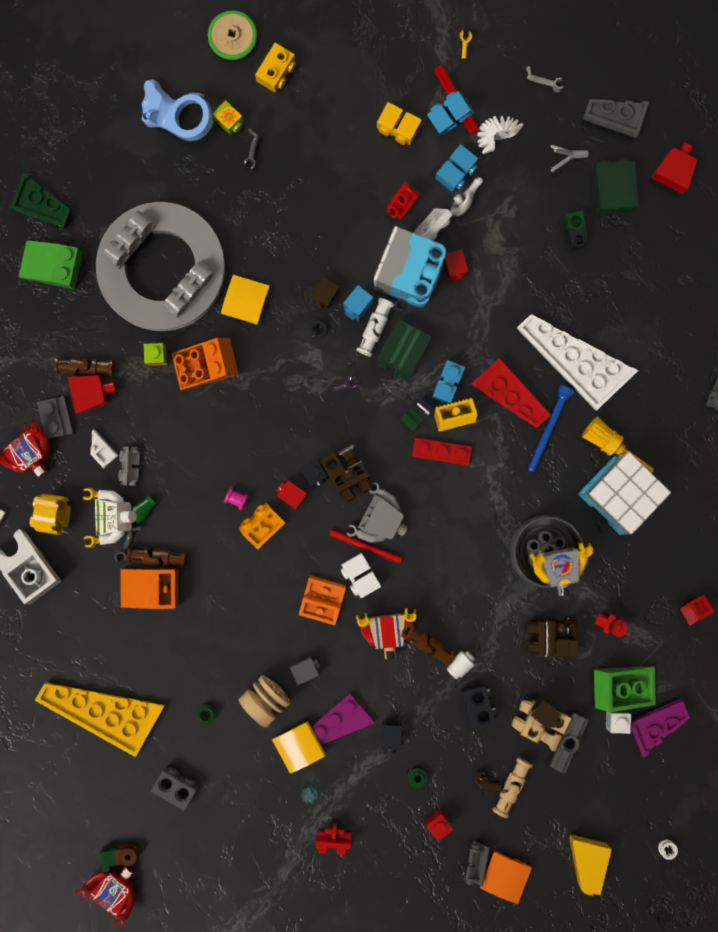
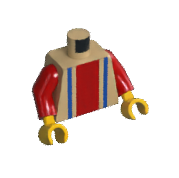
[356,609,416,659]

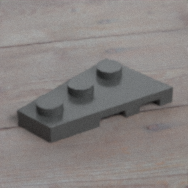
[583,99,649,138]

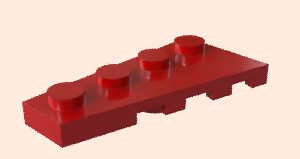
[471,358,551,428]

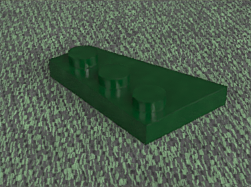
[10,173,72,229]

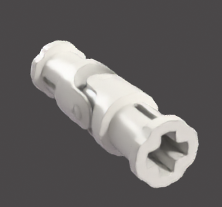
[356,298,394,357]

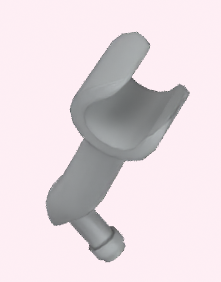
[526,66,564,92]

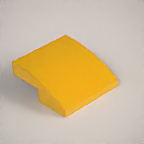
[221,275,270,325]
[272,721,326,773]

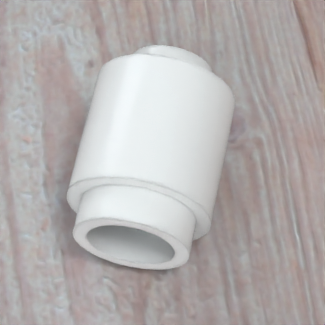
[446,651,475,679]

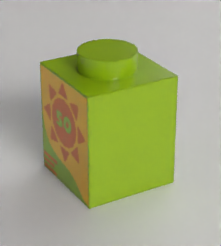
[213,100,244,135]
[144,343,168,366]

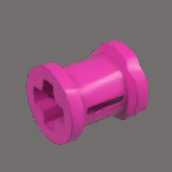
[224,487,249,510]

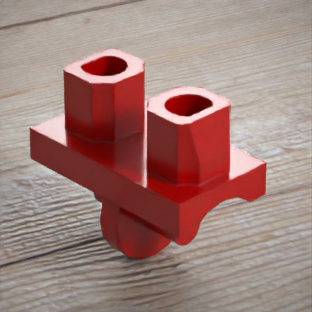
[387,182,420,219]
[595,613,628,637]
[316,823,352,855]

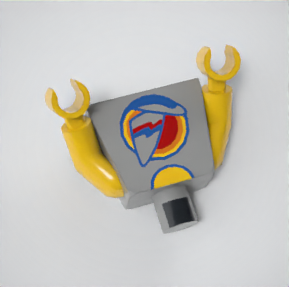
[530,543,593,596]

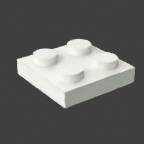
[413,208,453,241]

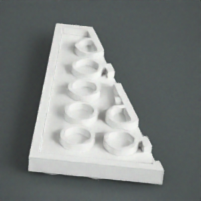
[517,314,639,411]

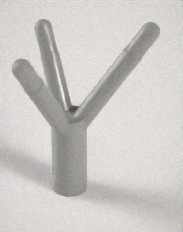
[551,145,588,172]

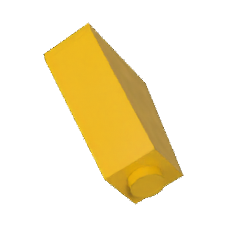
[570,834,612,896]

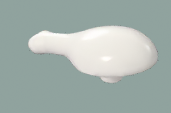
[450,177,483,216]

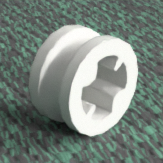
[658,839,678,860]

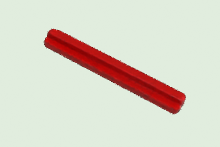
[434,65,479,134]

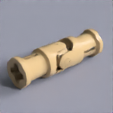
[492,757,533,818]

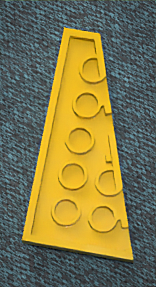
[35,682,165,757]

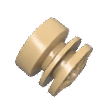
[238,675,290,728]

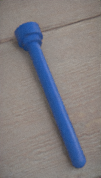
[528,385,574,472]

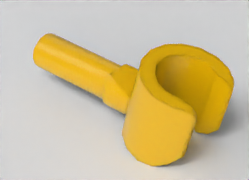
[460,30,472,59]

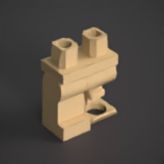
[511,700,571,752]

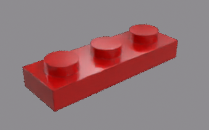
[412,438,472,466]

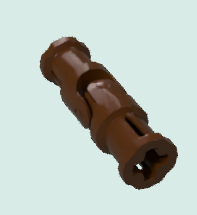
[54,357,115,377]
[126,546,187,569]
[401,623,456,666]

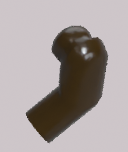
[475,771,501,792]

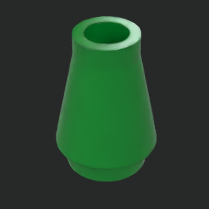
[131,496,156,524]

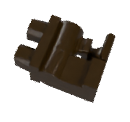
[319,444,372,502]
[526,617,578,658]

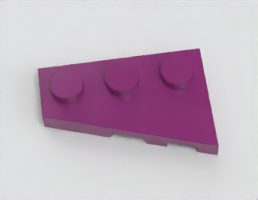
[311,693,375,745]
[630,699,690,758]

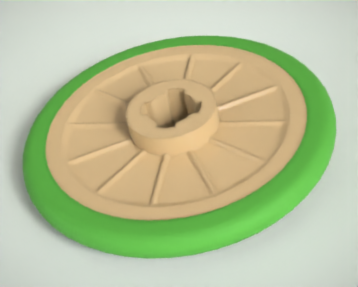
[208,11,257,60]

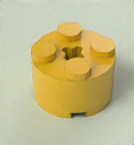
[30,494,71,535]

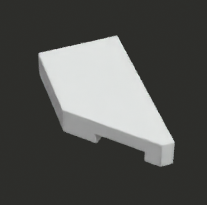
[91,429,119,468]

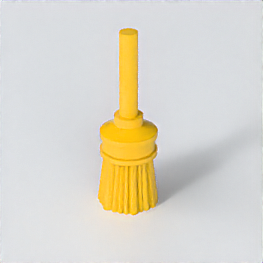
[581,416,654,473]

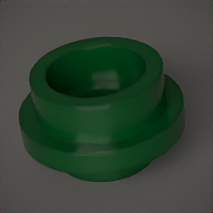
[197,704,216,724]
[408,768,427,788]

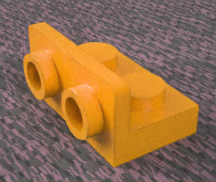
[239,503,285,549]

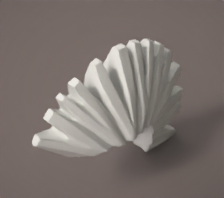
[477,116,523,154]

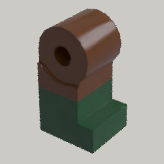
[100,845,139,872]

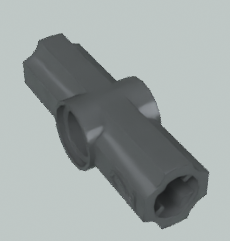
[549,712,589,773]

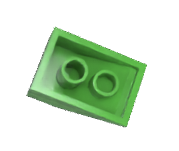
[19,240,83,290]
[594,666,656,712]

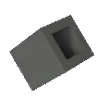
[290,656,321,685]

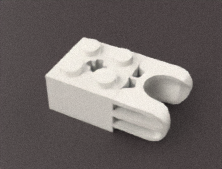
[0,529,62,605]

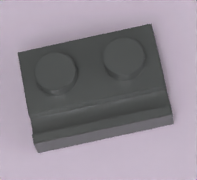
[37,396,74,440]

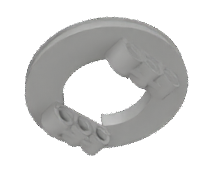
[96,202,225,331]

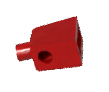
[651,143,697,194]
[68,376,117,414]

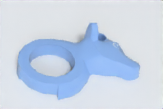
[142,79,214,141]

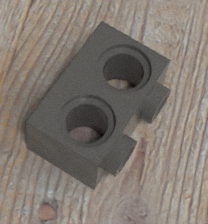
[151,767,199,811]

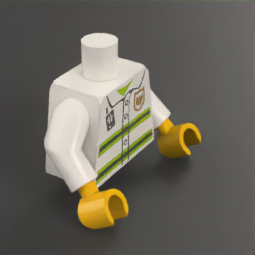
[83,488,137,548]

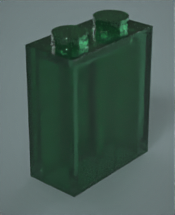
[593,158,639,214]
[376,319,432,380]

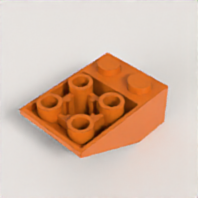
[171,338,239,390]
[121,568,179,609]

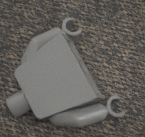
[346,482,407,543]

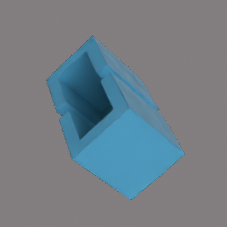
[427,91,475,136]
[435,144,478,193]
[343,285,373,321]
[432,360,465,404]

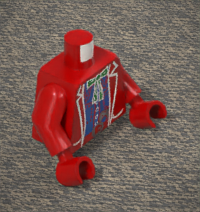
[0,419,49,477]
[74,866,135,931]

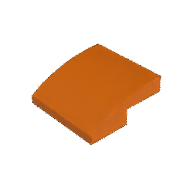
[298,575,346,625]
[480,851,533,904]

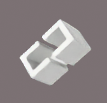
[341,552,381,598]

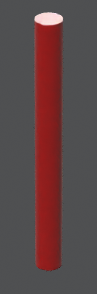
[329,529,402,564]

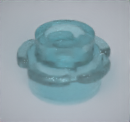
[301,785,318,804]

